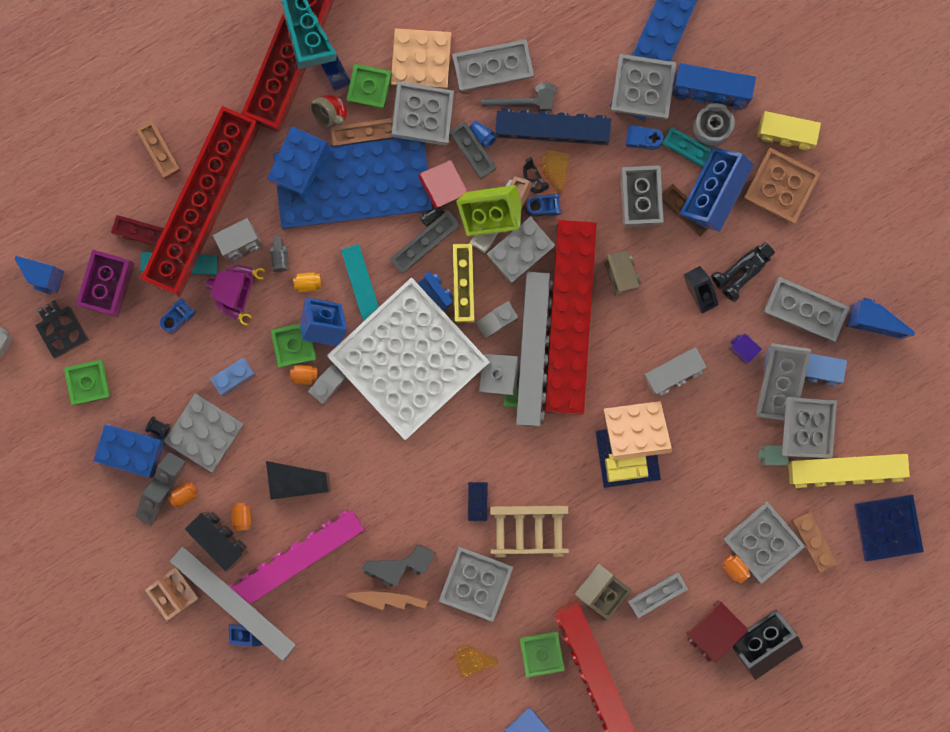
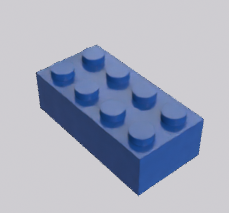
[672,63,756,110]

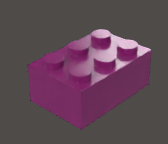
[76,249,135,318]

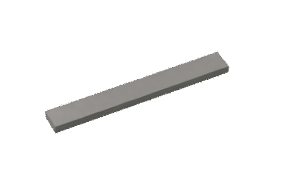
[170,546,297,661]

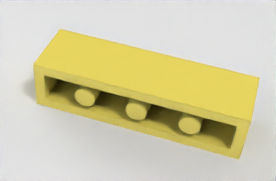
[453,244,474,323]

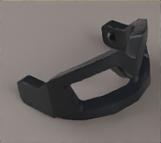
[523,157,549,194]

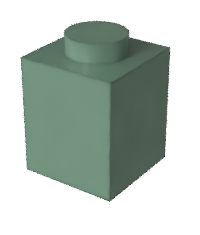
[758,446,788,465]

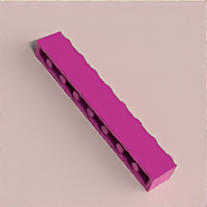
[228,509,365,604]

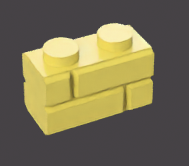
[605,454,648,482]

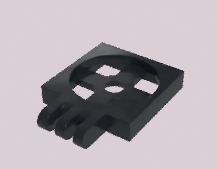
[35,300,89,359]

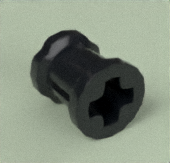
[145,416,171,439]

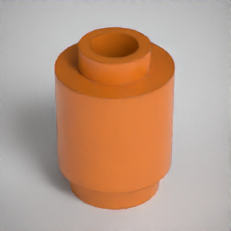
[290,365,318,385]
[168,481,198,508]
[231,502,252,531]
[722,555,751,584]

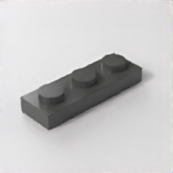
[449,121,497,179]

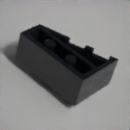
[266,461,331,500]

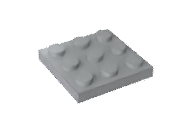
[611,54,676,120]
[391,81,454,146]
[164,393,244,473]
[782,397,837,458]
[722,502,805,584]
[439,546,513,622]

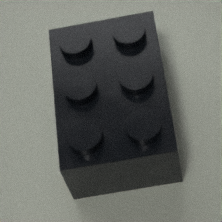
[185,511,249,572]

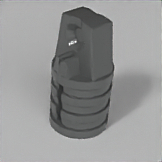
[270,236,289,272]

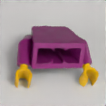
[206,265,265,325]

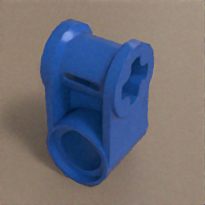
[625,126,663,150]
[525,194,563,217]
[160,298,197,334]

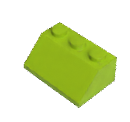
[457,185,521,236]

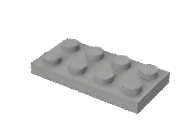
[452,39,534,92]
[763,277,850,343]
[756,343,811,421]

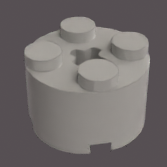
[693,103,735,146]

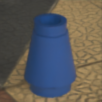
[469,120,497,148]

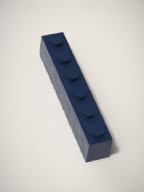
[495,109,611,145]

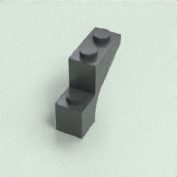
[135,452,186,526]
[362,543,435,587]

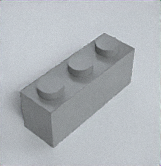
[643,347,707,396]

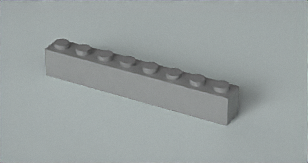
[516,272,553,428]

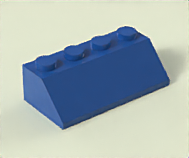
[680,147,754,232]

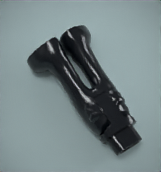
[711,242,775,302]

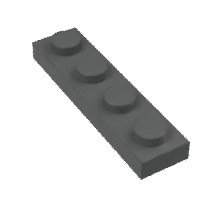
[390,210,461,274]

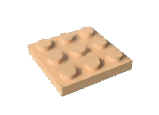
[391,29,451,90]
[604,401,672,460]

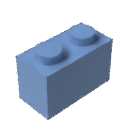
[210,358,256,396]

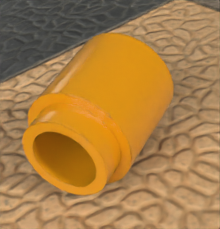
[293,272,322,293]

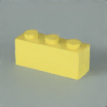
[757,111,821,150]

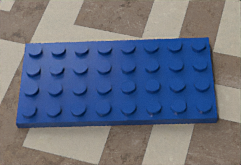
[273,138,432,229]

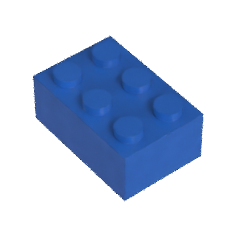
[267,126,329,198]
[93,424,165,478]

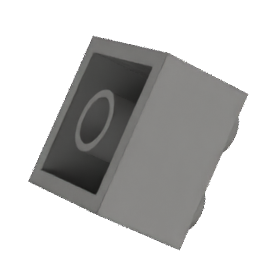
[213,218,263,262]

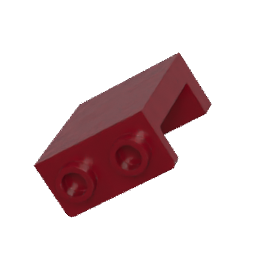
[686,600,749,663]

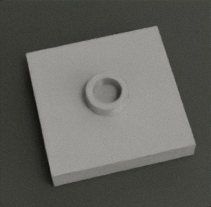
[479,354,520,395]

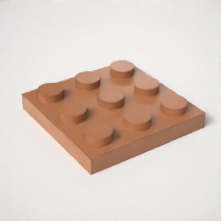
[743,148,821,225]

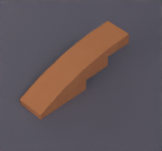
[347,590,428,610]

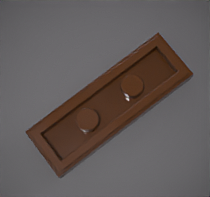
[662,184,707,237]

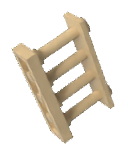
[490,506,569,557]

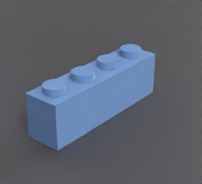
[763,347,847,387]

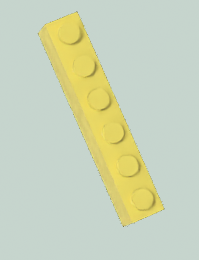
[788,454,910,488]

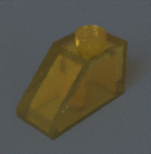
[540,150,570,195]
[454,645,498,677]

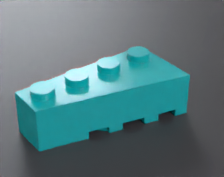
[280,0,337,69]

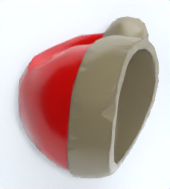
[309,94,347,128]

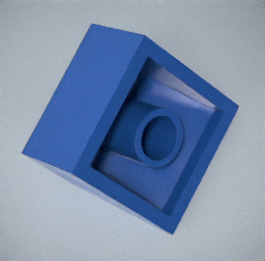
[15,256,64,295]
[300,297,347,346]

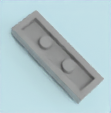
[628,572,688,618]

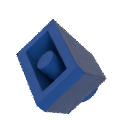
[229,624,264,647]

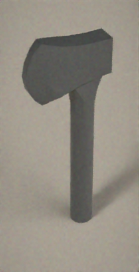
[482,82,557,111]

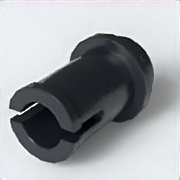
[420,207,445,227]

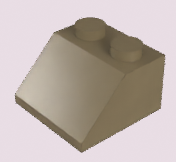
[604,251,641,296]
[575,564,632,620]

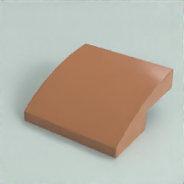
[145,567,202,621]

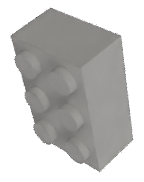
[620,166,664,228]
[487,216,556,285]

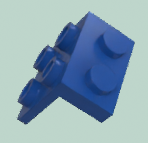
[417,271,454,312]

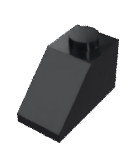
[683,266,719,314]

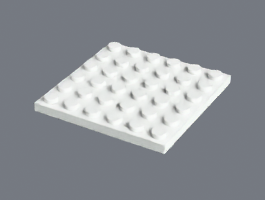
[327,277,489,440]

